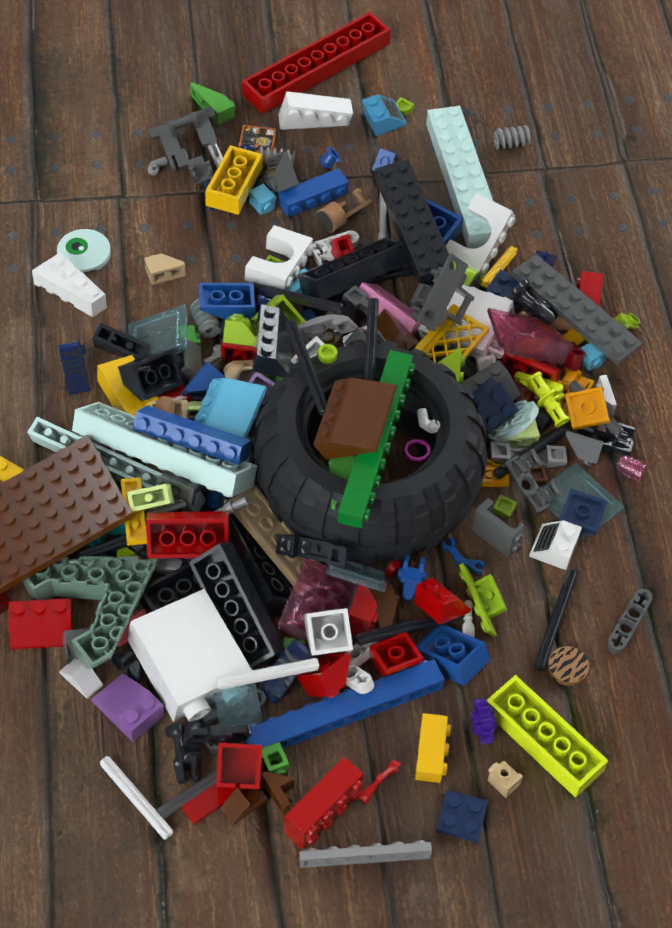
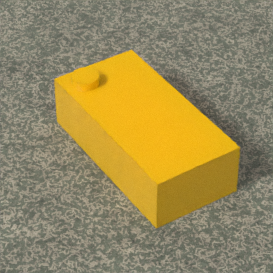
[206,145,263,215]
[97,355,159,416]

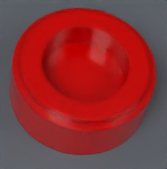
[385,560,404,578]

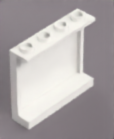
[418,285,515,358]

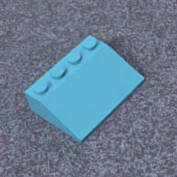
[194,378,267,438]

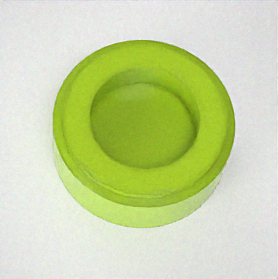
[318,344,338,364]

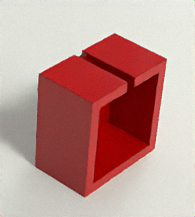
[216,743,263,789]

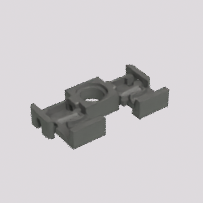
[502,449,562,515]

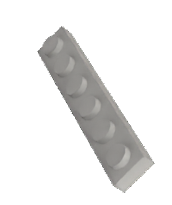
[299,840,432,868]

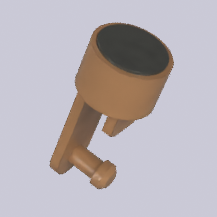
[317,188,372,233]

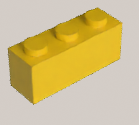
[415,713,451,783]

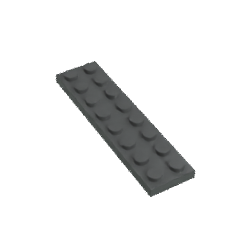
[511,254,643,365]

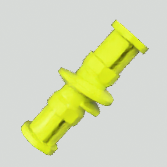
[526,372,570,428]

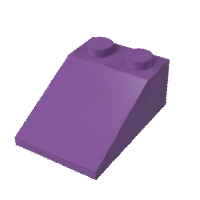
[91,673,164,742]

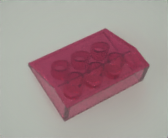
[487,308,573,365]
[277,558,362,653]

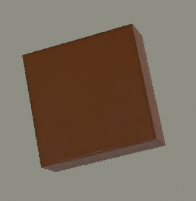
[525,465,548,487]

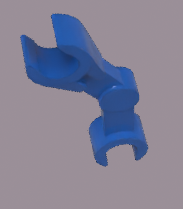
[442,537,485,575]

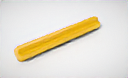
[481,246,518,288]

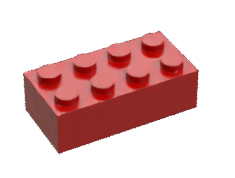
[284,757,364,850]

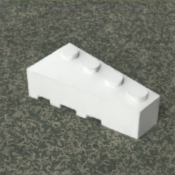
[278,91,353,130]
[32,252,107,317]

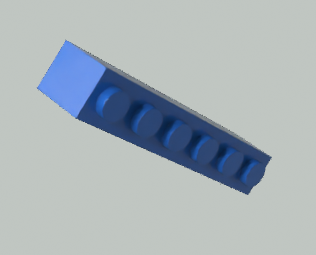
[133,405,252,465]

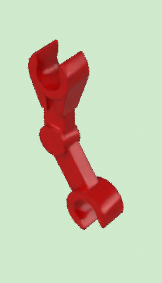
[359,759,402,804]

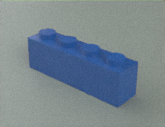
[278,168,349,217]

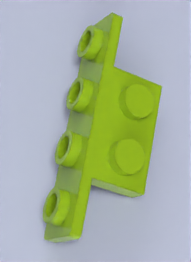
[459,563,508,637]

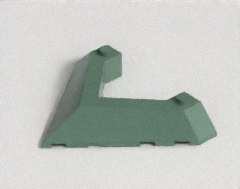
[23,556,159,669]

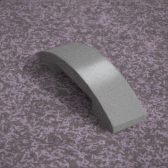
[292,315,358,348]
[490,442,567,468]

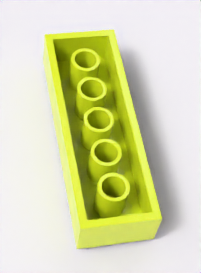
[487,675,608,798]

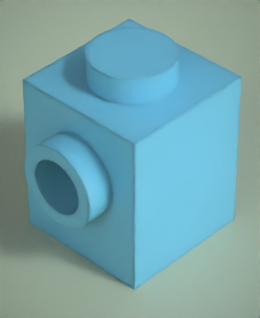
[249,184,276,215]
[581,343,607,371]

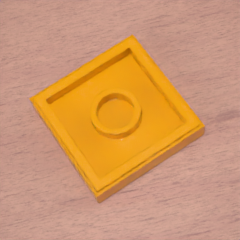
[565,386,610,431]

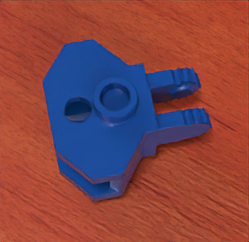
[397,555,427,602]

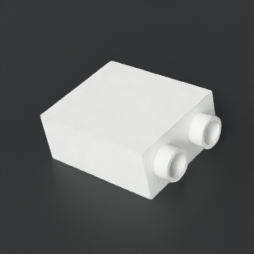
[127,589,252,722]

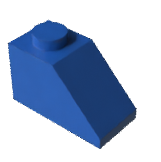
[181,362,225,396]

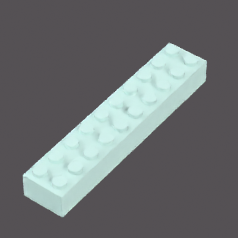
[426,106,501,249]
[72,401,257,497]

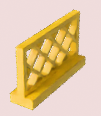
[415,304,489,364]

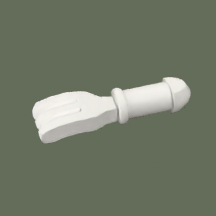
[462,600,475,637]

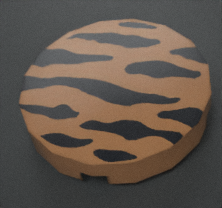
[548,646,589,686]

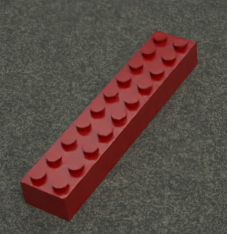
[242,12,391,114]

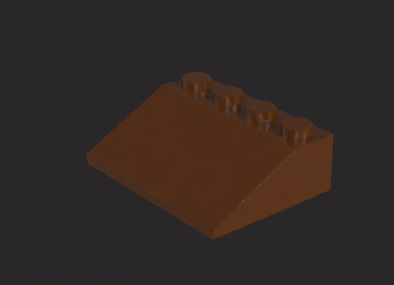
[313,378,397,459]

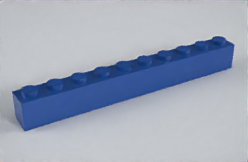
[242,659,445,749]

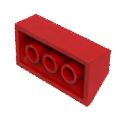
[146,511,229,559]

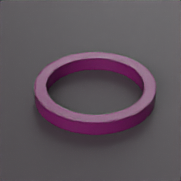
[405,439,430,461]

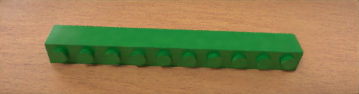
[338,350,415,529]

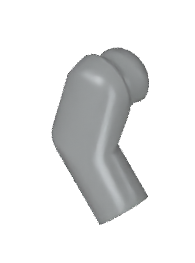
[147,156,168,175]
[202,344,222,365]
[417,408,440,433]

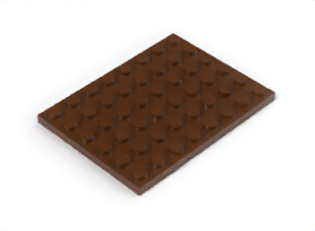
[0,435,135,594]

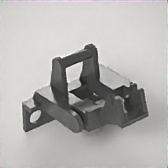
[148,106,219,185]
[409,253,475,332]

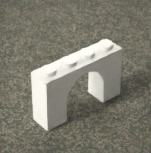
[446,193,515,277]
[245,225,314,290]

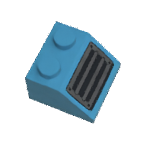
[362,94,407,136]

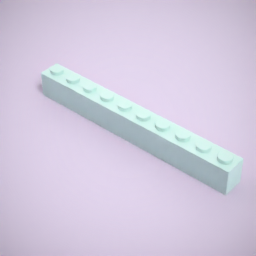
[27,417,206,512]

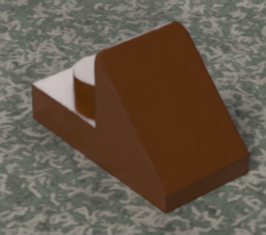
[261,772,295,817]
[220,788,268,825]

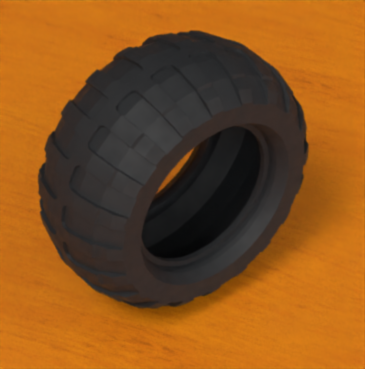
[254,340,487,564]

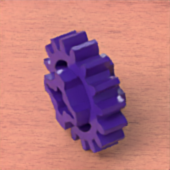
[470,698,497,745]

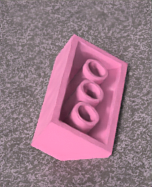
[357,283,421,338]

